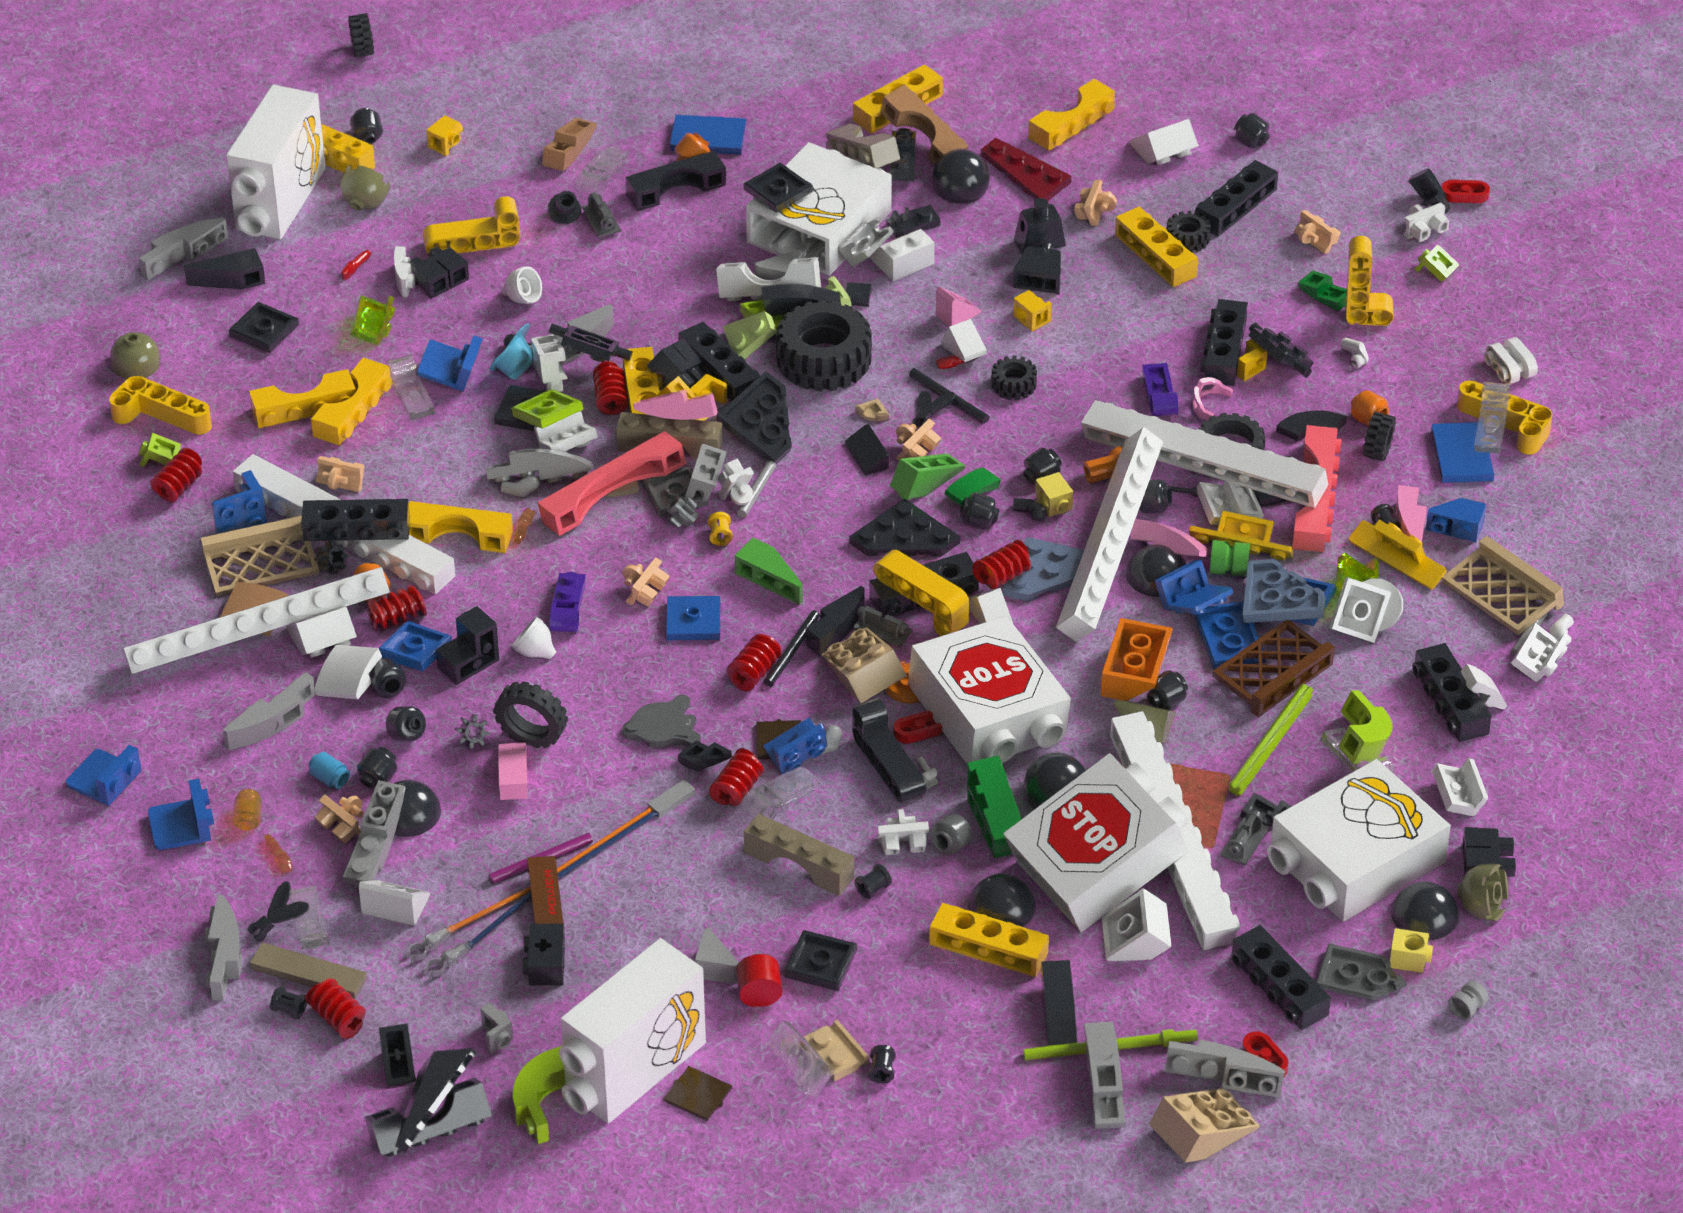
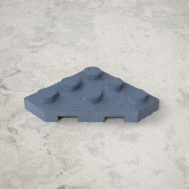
[1003,537,1084,602]
[1243,559,1325,623]

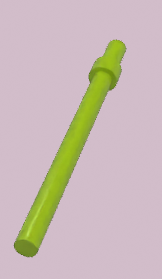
[1023,1029,1198,1061]

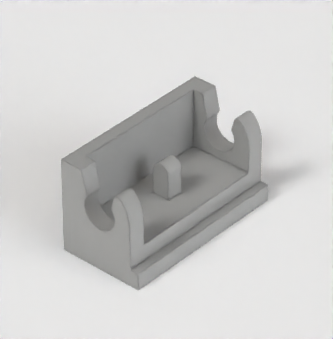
[838,217,894,267]
[685,444,727,501]

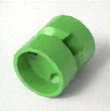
[1210,540,1250,577]

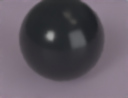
[932,149,990,204]
[1126,544,1187,597]
[1023,752,1086,810]
[393,780,441,837]
[968,873,1036,927]
[1391,881,1459,940]

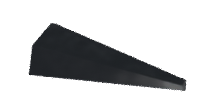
[395,1048,477,1153]

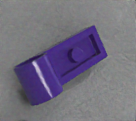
[1142,363,1178,416]
[550,572,586,632]

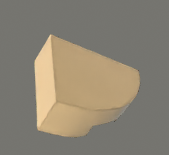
[855,399,889,421]

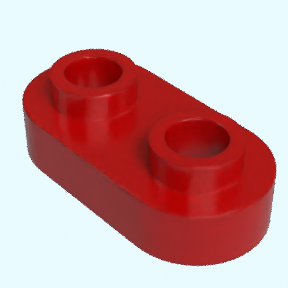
[1442,180,1490,203]
[893,710,943,744]
[1242,1031,1289,1077]

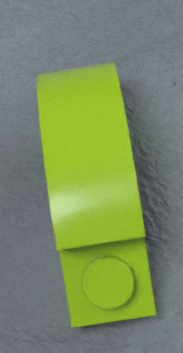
[1338,690,1393,764]
[513,1046,566,1144]

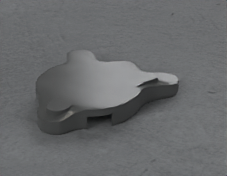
[622,695,701,748]

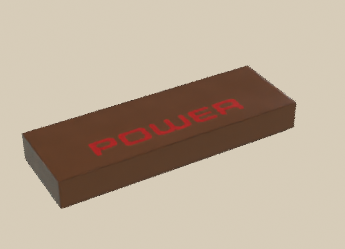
[527,856,563,924]

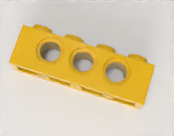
[853,64,943,134]
[321,124,375,173]
[1115,206,1198,288]
[622,347,662,415]
[929,903,1049,977]

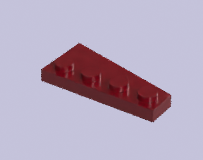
[981,137,1072,201]

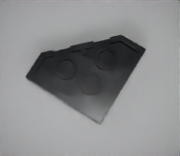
[716,371,792,464]
[849,498,960,556]

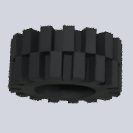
[348,13,374,58]
[1166,211,1211,253]
[991,355,1037,400]
[1363,412,1396,461]

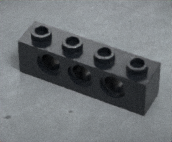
[1195,160,1278,237]
[1200,299,1248,386]
[678,322,760,402]
[301,499,410,541]
[869,551,979,617]
[1412,643,1492,742]
[1231,925,1331,1030]

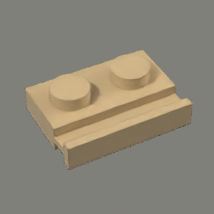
[802,1020,870,1082]

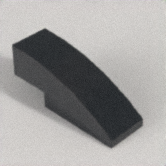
[761,284,841,316]
[806,586,865,657]
[1041,960,1077,1046]

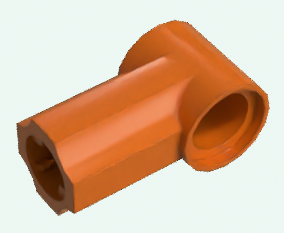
[1083,446,1123,483]

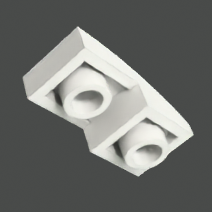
[394,246,415,298]
[1461,664,1507,710]

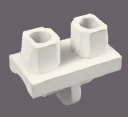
[1403,203,1449,242]
[718,459,754,505]
[877,809,929,855]

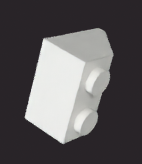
[1129,119,1198,166]
[869,229,935,281]
[286,607,357,658]
[1102,888,1171,961]

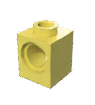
[1035,472,1073,517]
[1390,928,1433,973]

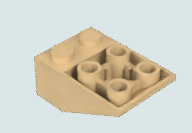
[821,627,907,703]
[1149,1088,1260,1162]

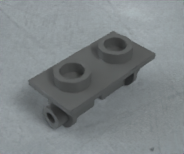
[582,192,621,238]
[853,606,913,648]
[1220,810,1269,865]

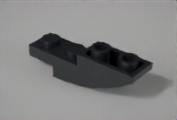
[890,128,916,181]

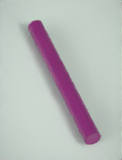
[488,832,593,885]

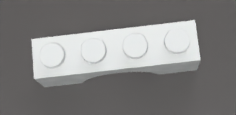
[716,257,821,301]

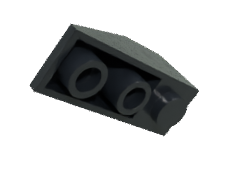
[184,248,266,290]

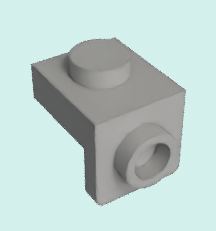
[480,1002,513,1055]

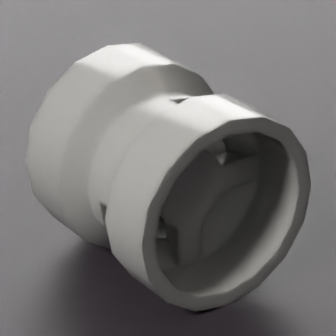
[1448,980,1489,1020]

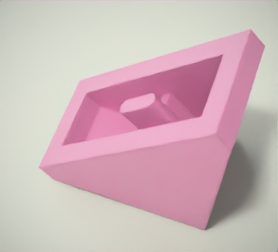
[936,286,981,327]

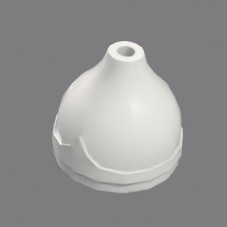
[501,266,542,304]
[511,617,556,660]

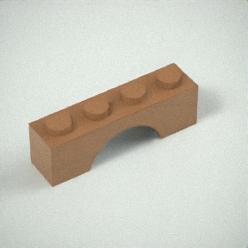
[880,84,969,165]

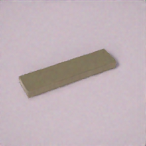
[250,942,367,999]

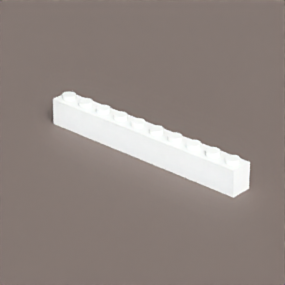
[1081,400,1328,508]
[1056,427,1163,642]
[233,454,455,594]
[122,567,390,674]
[1110,711,1240,950]

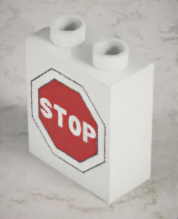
[908,616,1071,764]
[1003,753,1188,932]

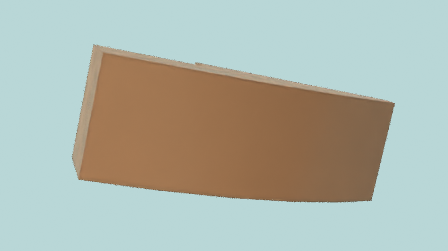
[542,117,597,171]

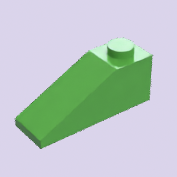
[890,453,966,500]
[734,538,803,605]

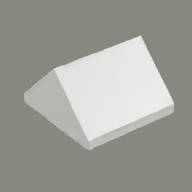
[1329,577,1391,643]
[359,880,430,926]

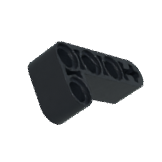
[852,698,927,803]

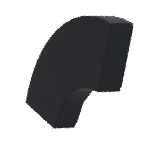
[1276,410,1347,441]

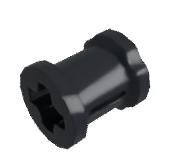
[1370,504,1401,530]
[854,864,892,899]
[270,986,307,1019]
[869,1045,896,1083]

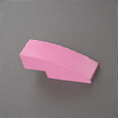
[633,389,718,420]
[1396,485,1427,542]
[1131,519,1212,558]
[498,742,528,800]

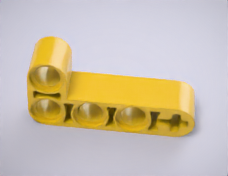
[422,196,520,254]
[1345,236,1394,326]
[109,376,212,435]
[1457,380,1553,454]
[873,550,969,636]

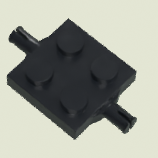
[548,323,633,362]
[1248,323,1314,378]

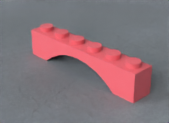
[1292,425,1342,552]
[537,431,686,536]

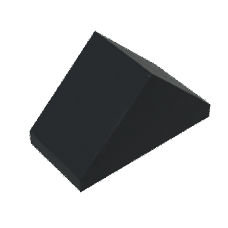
[378,1023,416,1086]

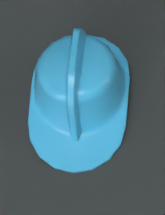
[489,323,533,380]

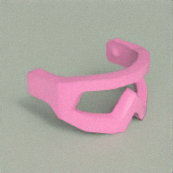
[1192,378,1233,420]

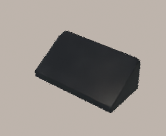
[845,424,889,475]

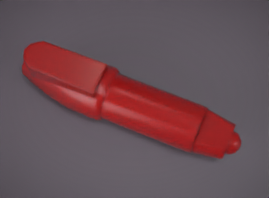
[341,250,371,280]
[936,355,974,369]

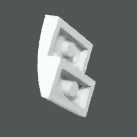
[1197,481,1264,525]
[315,645,382,699]

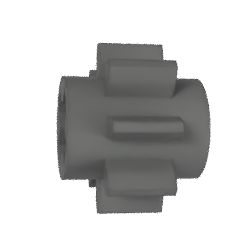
[666,496,698,528]

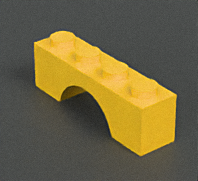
[1028,78,1115,151]
[311,357,392,446]
[249,369,356,428]
[409,501,513,553]

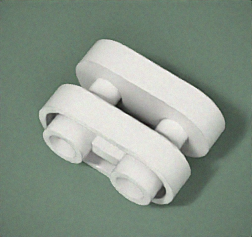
[1484,337,1538,385]

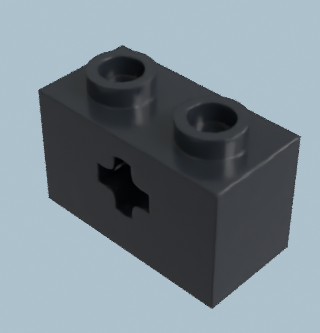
[523,924,565,985]

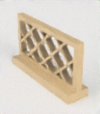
[201,516,319,596]
[1442,535,1564,635]

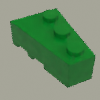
[967,755,1021,858]

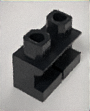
[410,246,469,299]
[646,339,705,388]
[1462,827,1516,877]

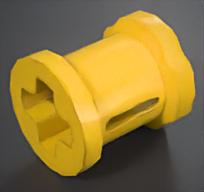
[708,512,733,546]

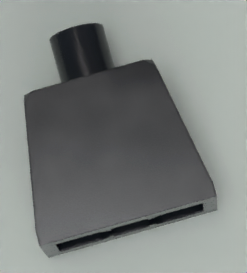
[1014,198,1066,255]
[1013,242,1061,294]

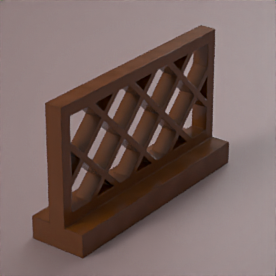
[1212,620,1335,718]

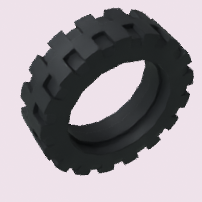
[1198,413,1266,450]
[493,681,568,748]

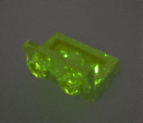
[350,295,395,345]
[1336,553,1379,596]

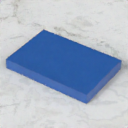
[670,115,746,155]
[1431,422,1494,483]
[1194,601,1266,670]

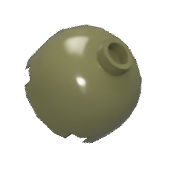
[340,165,390,211]
[110,332,161,379]
[1457,864,1508,921]

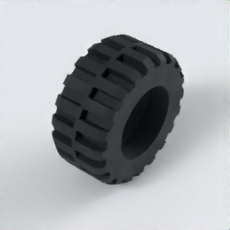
[776,300,872,391]

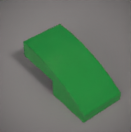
[1297,270,1346,311]
[944,467,1001,505]

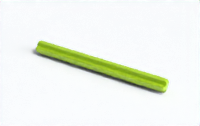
[1229,684,1313,796]

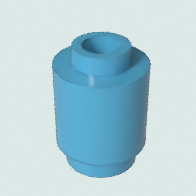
[309,752,350,790]

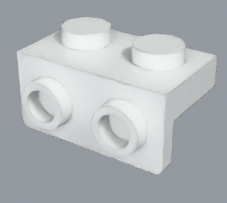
[534,411,598,452]
[1511,624,1569,682]
[1432,758,1488,816]

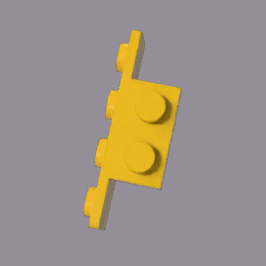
[1189,511,1293,560]
[1348,520,1447,590]

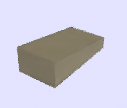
[606,480,639,498]

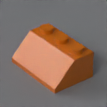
[1101,618,1173,701]

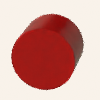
[736,954,783,1007]

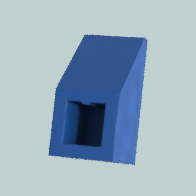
[1426,498,1487,542]

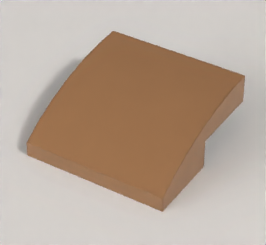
[220,582,289,637]

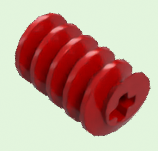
[593,361,628,415]
[150,448,202,503]
[972,539,1031,589]
[367,585,427,632]
[727,634,782,692]
[709,748,764,806]
[305,978,366,1039]

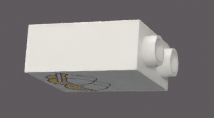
[227,85,326,239]
[746,142,891,276]
[1267,759,1451,922]
[559,938,706,1124]

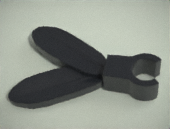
[912,391,955,431]
[247,881,310,942]

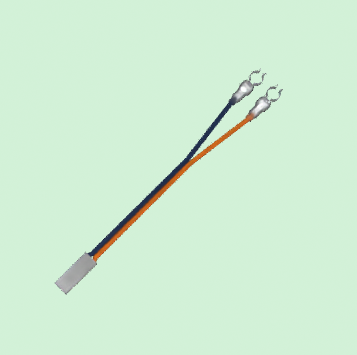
[405,780,696,979]

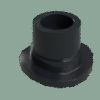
[548,191,581,224]

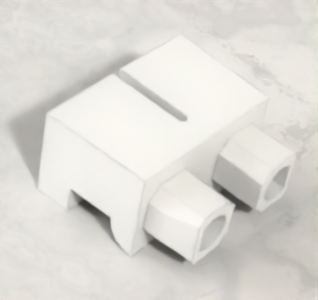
[531,335,568,392]

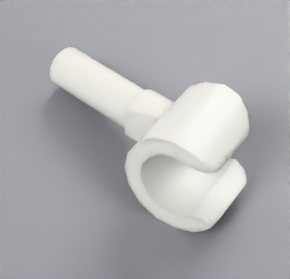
[918,757,938,789]

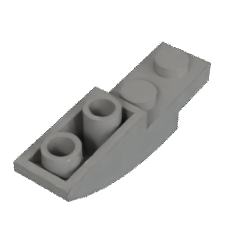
[139,218,228,280]
[529,304,614,369]
[486,449,593,483]
[223,672,315,750]
[343,780,405,886]
[205,895,242,1000]
[1084,1022,1125,1129]
[1165,1039,1285,1098]

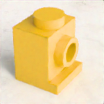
[426,115,463,156]
[1013,290,1052,331]

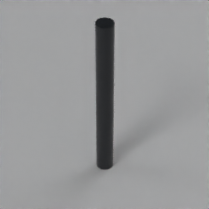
[909,368,990,424]
[763,610,820,687]

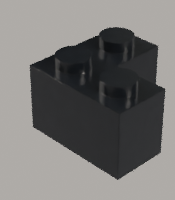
[436,606,500,685]

